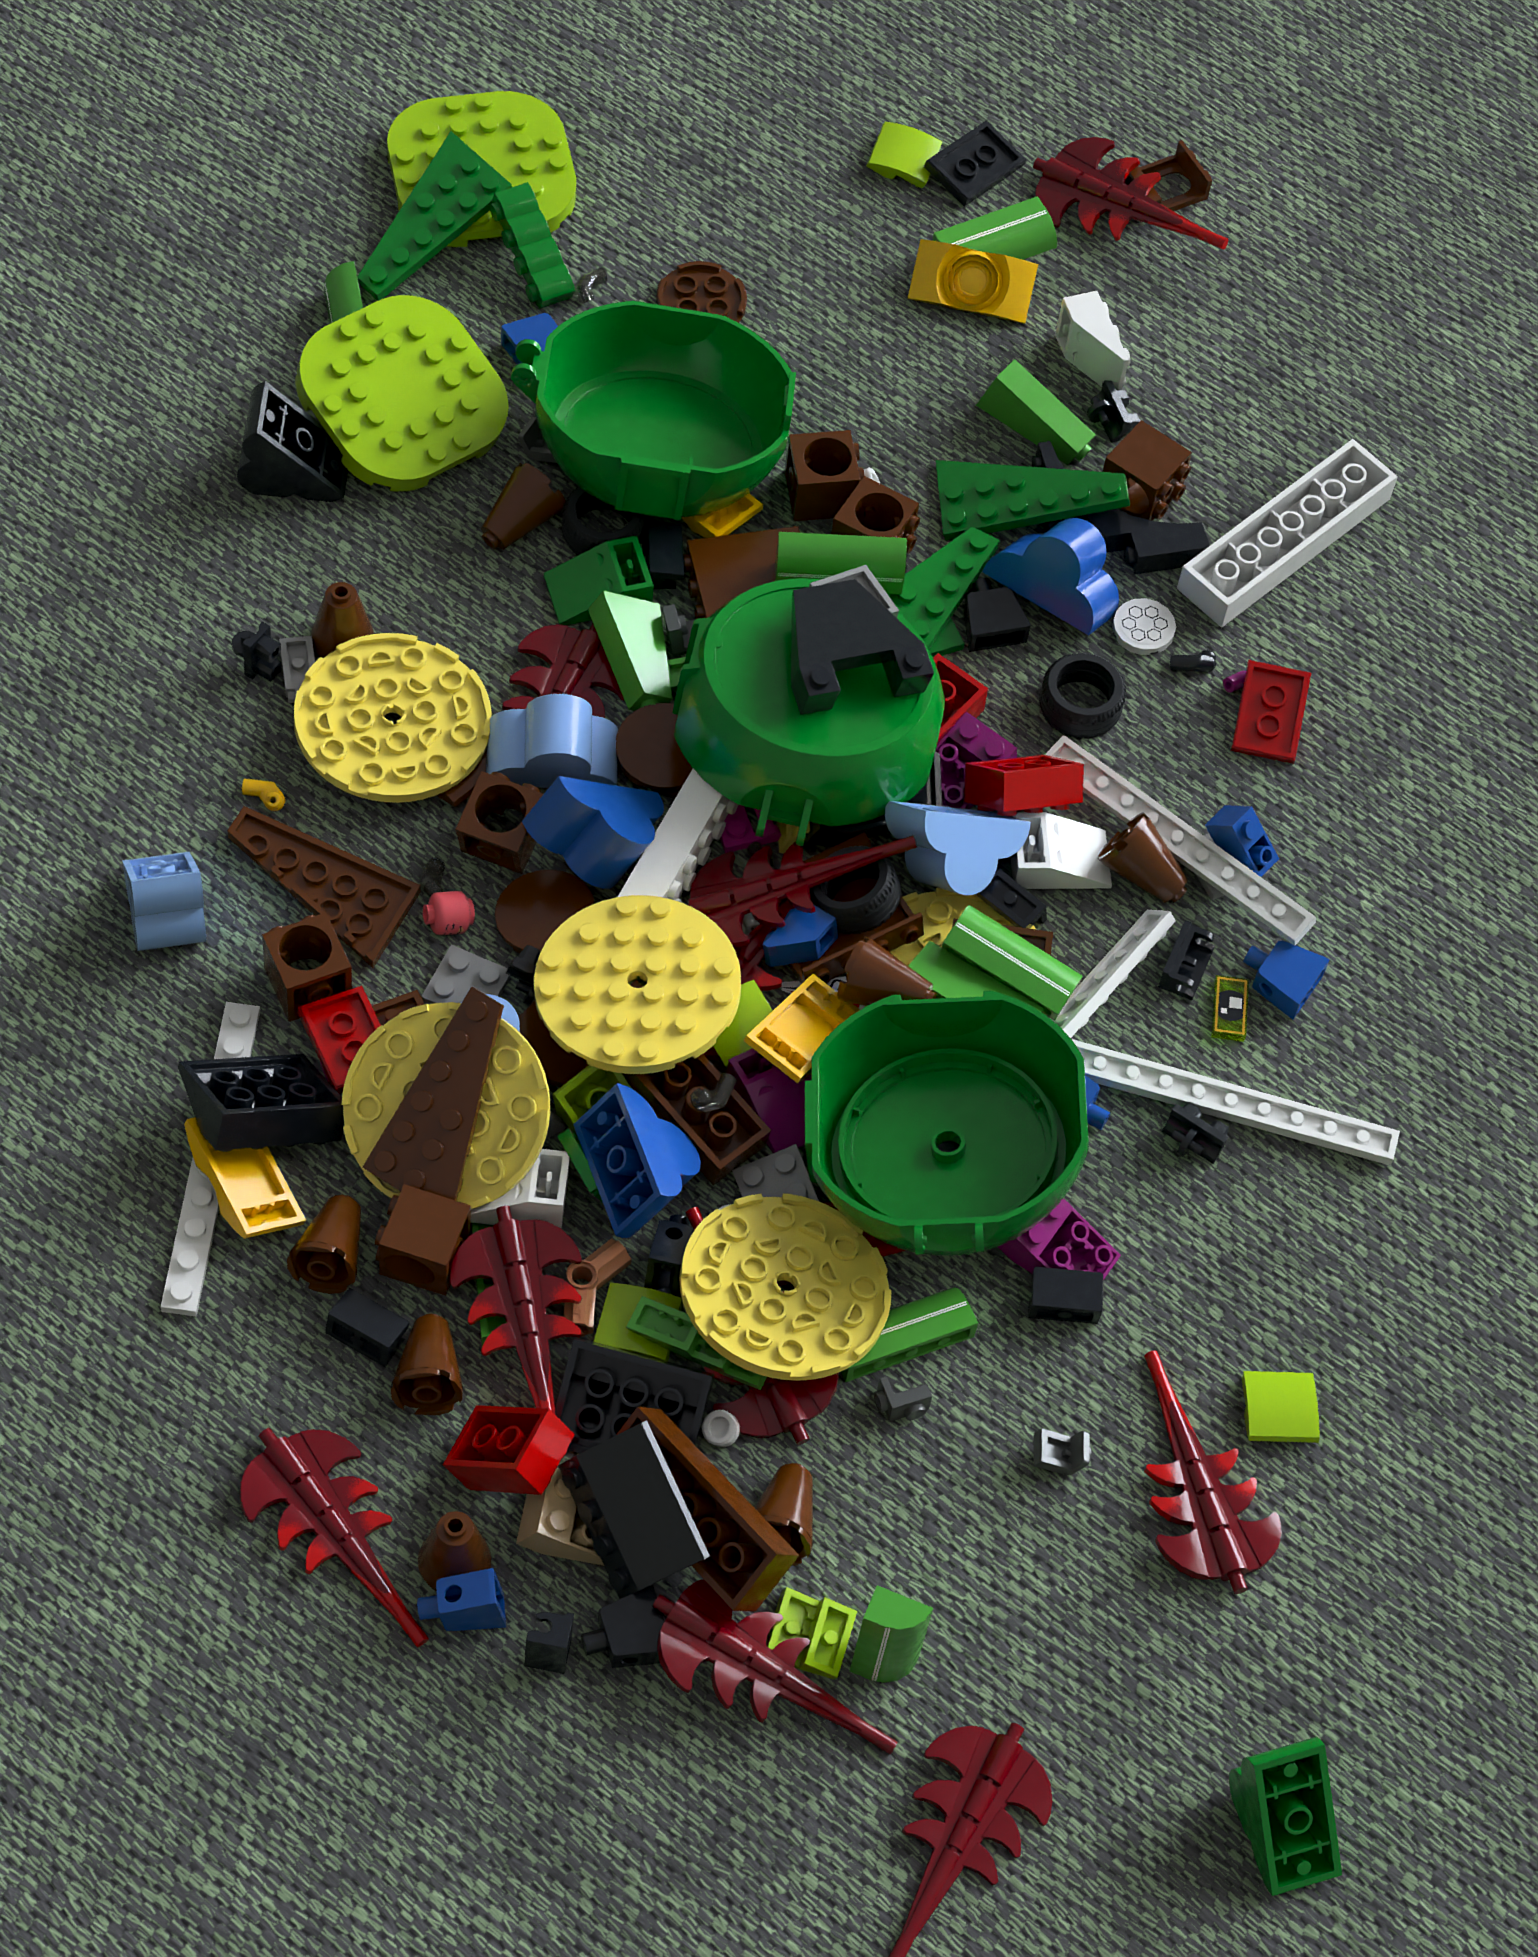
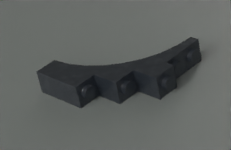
[1032,441,1210,574]

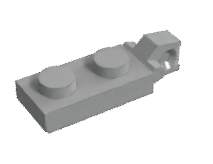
[279,636,315,703]

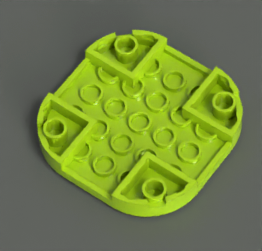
[387,91,576,247]
[295,295,509,492]

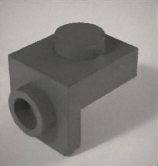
[518,417,557,463]
[874,1376,932,1422]
[1034,1428,1091,1475]

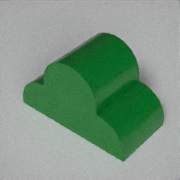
[1229,1737,1342,1896]

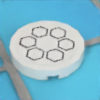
[1112,598,1176,655]

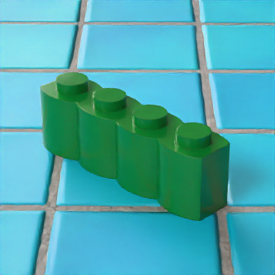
[490,182,576,309]

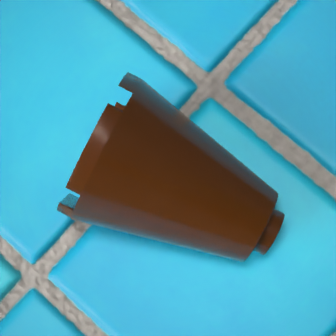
[481,463,566,549]
[310,582,374,658]
[1098,812,1188,903]
[837,937,937,1006]
[287,1195,361,1294]
[391,1313,463,1415]
[754,1463,813,1566]
[418,1511,491,1591]

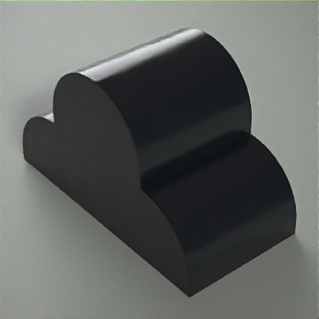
[237,381,348,502]

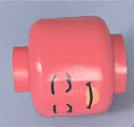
[423,891,475,935]

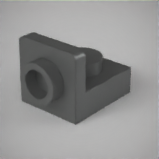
[662,604,695,654]

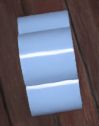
[486,694,618,788]
[885,801,1031,896]
[122,852,206,951]

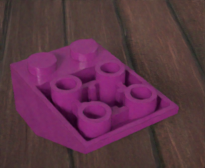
[935,712,1017,809]
[726,1048,812,1153]
[997,1198,1121,1280]

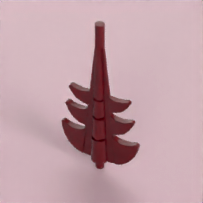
[494,623,624,815]
[688,835,918,947]
[652,1579,898,1755]
[888,1723,1053,1957]

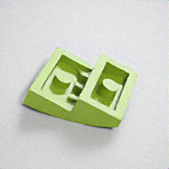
[866,121,942,188]
[713,980,773,1067]
[594,1283,683,1361]
[1242,1371,1320,1443]
[766,1587,857,1679]

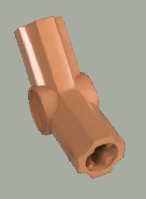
[563,1238,632,1337]

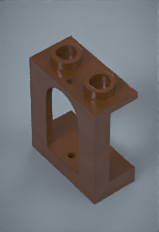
[1125,140,1212,211]

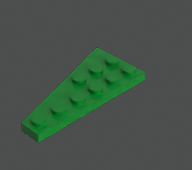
[357,131,512,301]

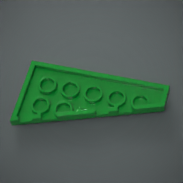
[935,460,1130,540]
[888,527,1000,650]

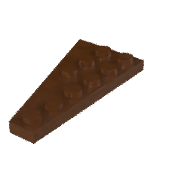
[227,806,421,968]
[363,987,504,1201]

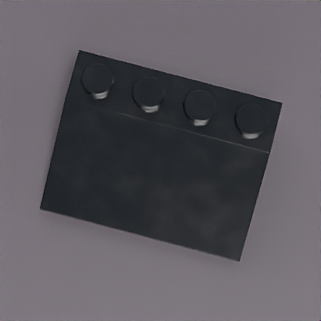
[178,1054,344,1152]
[555,1338,715,1453]
[558,1420,710,1599]

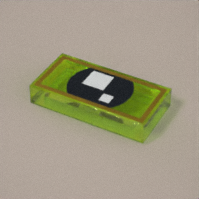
[1211,975,1249,1042]

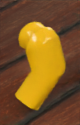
[242,778,285,811]

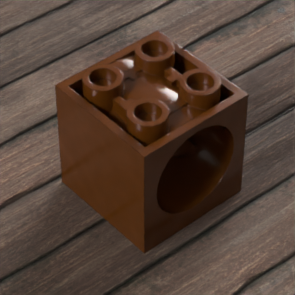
[1102,420,1192,521]
[784,430,864,521]
[831,476,920,554]
[455,771,543,874]
[262,912,352,1022]
[375,1184,471,1296]

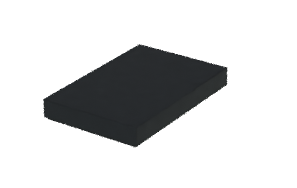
[924,120,1027,207]

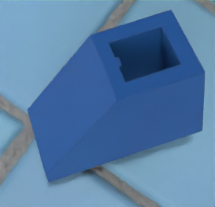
[1205,805,1279,877]
[763,905,838,967]

